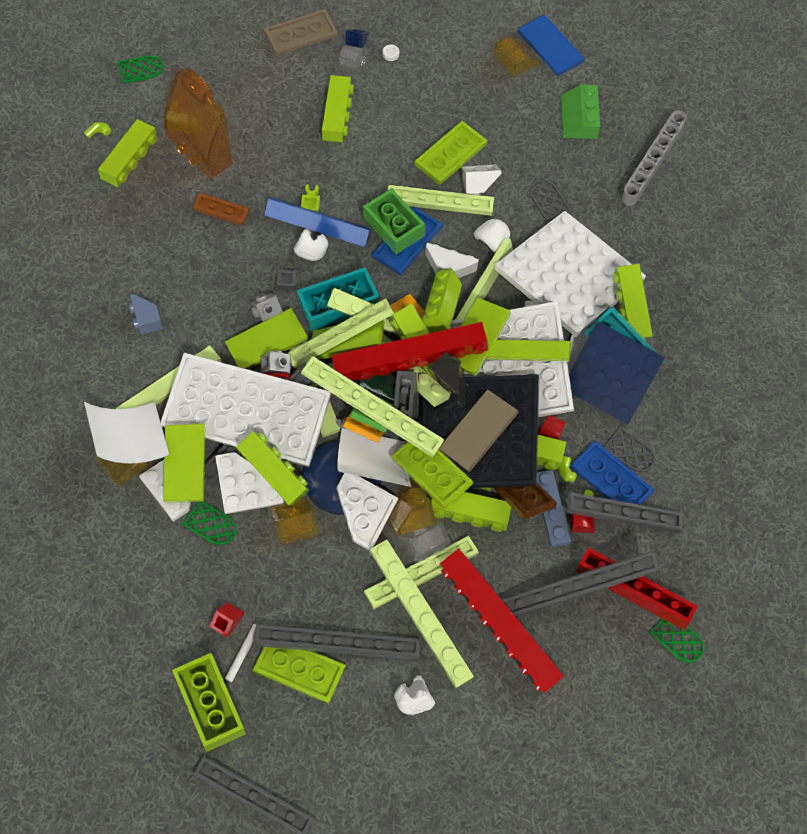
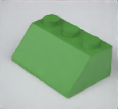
[561,85,600,139]

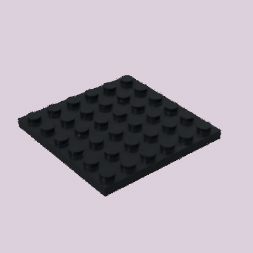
[419,374,540,489]

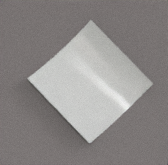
[84,402,169,463]
[338,428,412,487]

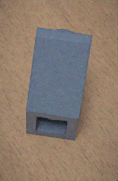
[128,294,163,335]

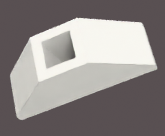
[425,243,479,278]

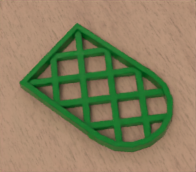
[117,55,164,84]
[182,502,237,545]
[650,619,704,663]

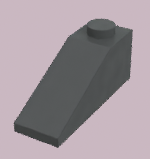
[394,371,417,422]

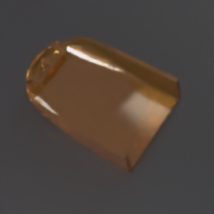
[164,68,232,180]

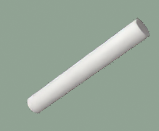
[225,624,256,683]

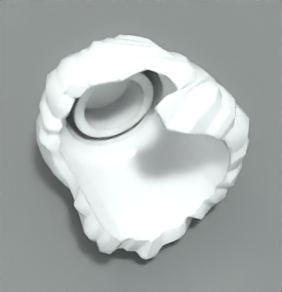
[473,219,510,253]
[294,229,328,261]
[394,675,435,715]

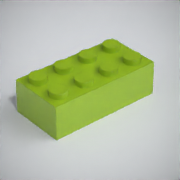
[172,653,246,752]

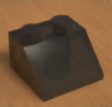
[430,352,466,407]

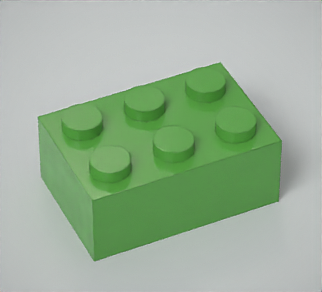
[363,188,425,255]

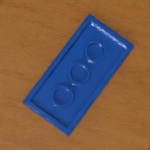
[518,14,585,76]
[372,206,443,276]
[570,440,655,505]

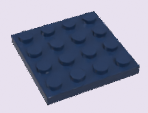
[569,321,666,424]

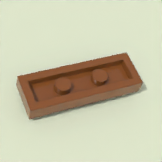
[193,193,250,226]

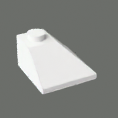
[461,164,501,195]

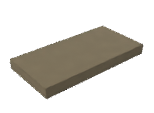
[264,9,338,56]
[439,389,518,472]

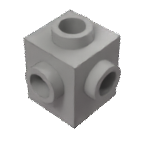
[251,293,282,321]
[261,350,292,374]

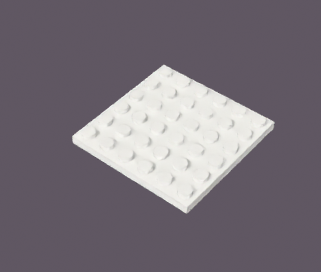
[494,211,646,337]
[450,301,574,417]

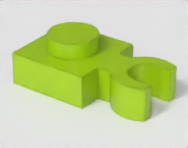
[301,184,320,212]

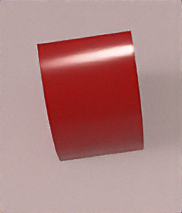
[539,415,566,440]
[571,514,595,533]
[209,603,244,637]

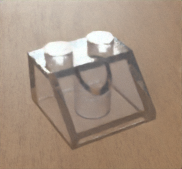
[394,511,451,562]

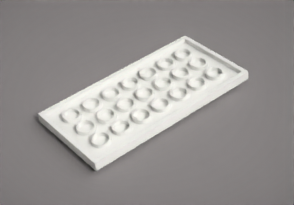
[161,353,332,467]

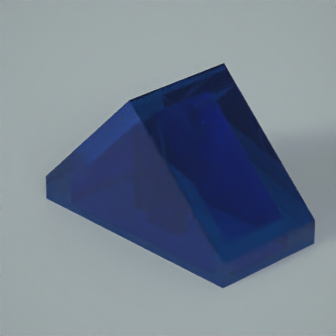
[346,28,369,53]

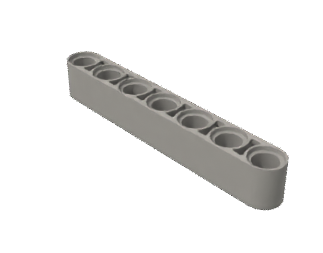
[622,111,687,206]

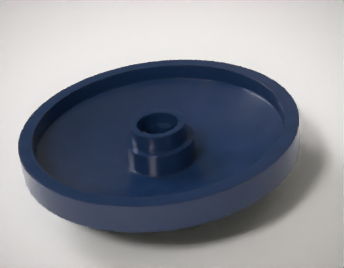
[303,441,381,515]

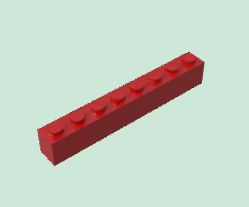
[332,322,488,381]
[440,548,565,693]

